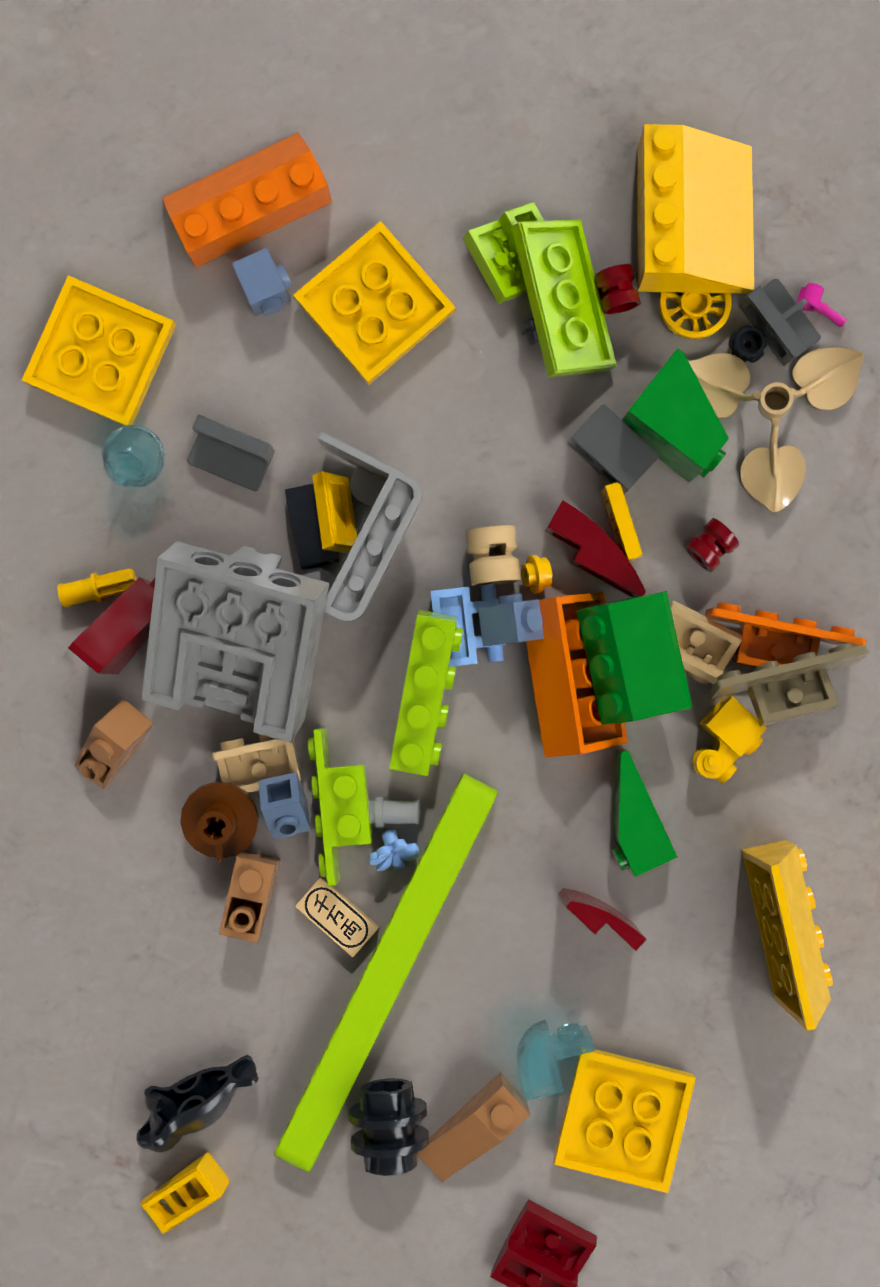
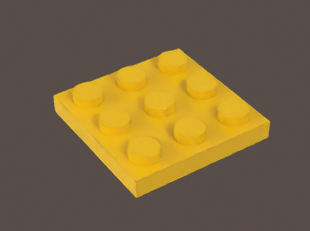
[293,221,456,385]
[21,275,177,429]
[553,1045,696,1193]

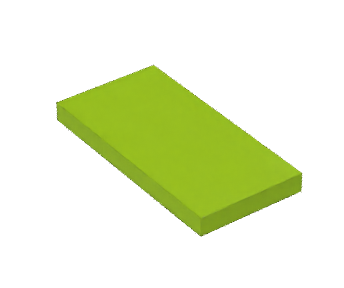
[511,219,617,377]

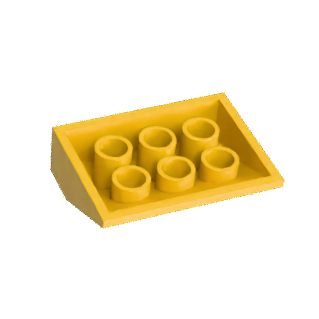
[637,124,754,294]
[741,840,833,1031]

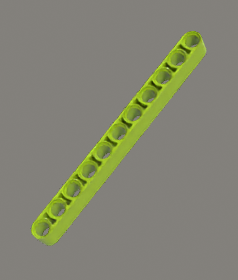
[273,773,498,1173]

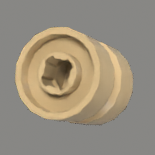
[466,525,521,586]

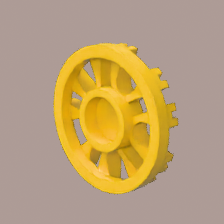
[659,292,732,341]

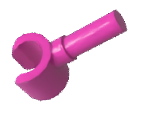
[797,283,847,327]

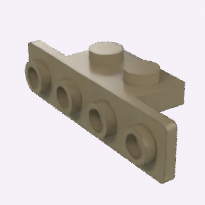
[709,643,869,727]

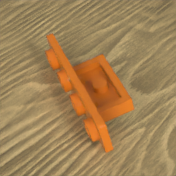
[705,603,866,667]

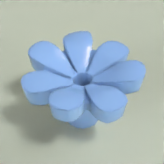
[369,829,420,871]

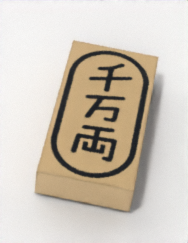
[295,876,379,957]

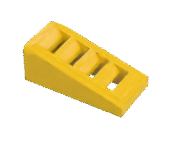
[140,1152,230,1234]

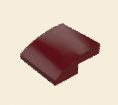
[558,888,647,951]
[490,1199,597,1287]

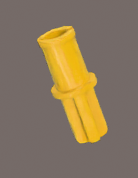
[57,568,137,608]

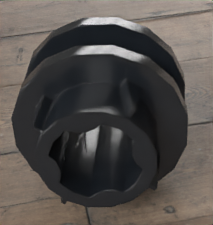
[349,1078,429,1176]

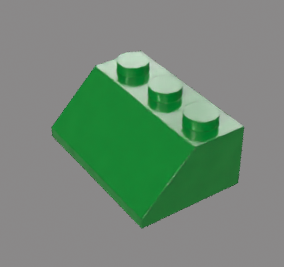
[576,591,692,725]

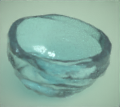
[101,425,165,487]

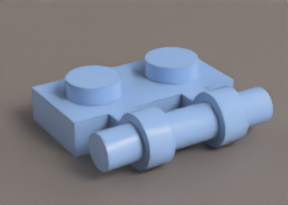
[430,584,506,666]

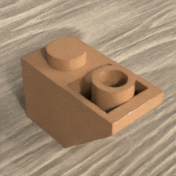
[74,699,154,790]
[219,851,281,943]

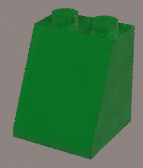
[622,348,729,482]

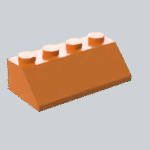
[162,132,332,268]
[526,592,628,758]

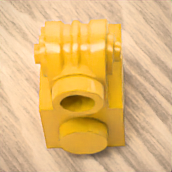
[691,696,767,784]

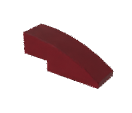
[544,500,646,598]

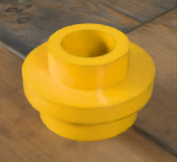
[521,555,552,594]

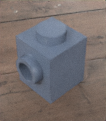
[232,248,292,316]
[478,594,544,647]
[259,772,311,839]

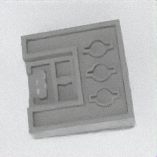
[142,541,329,743]

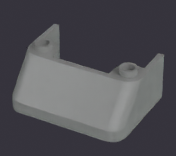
[302,431,422,622]

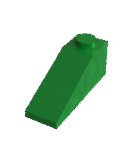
[612,748,678,877]

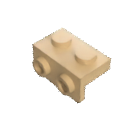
[670,600,742,684]
[212,734,303,793]

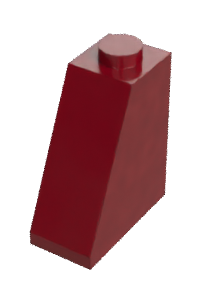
[68,577,155,674]

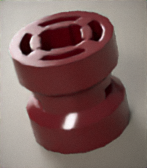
[595,264,641,315]
[684,518,739,572]

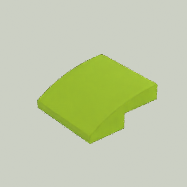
[462,202,544,305]

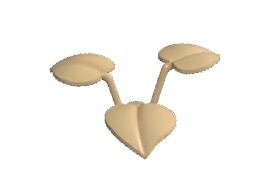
[689,347,864,513]

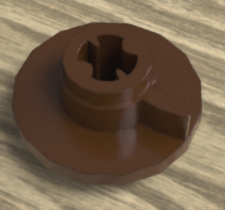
[180,781,259,863]

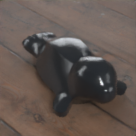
[136,1055,259,1153]

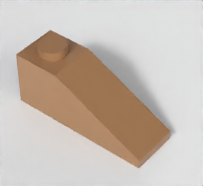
[417,1072,530,1182]

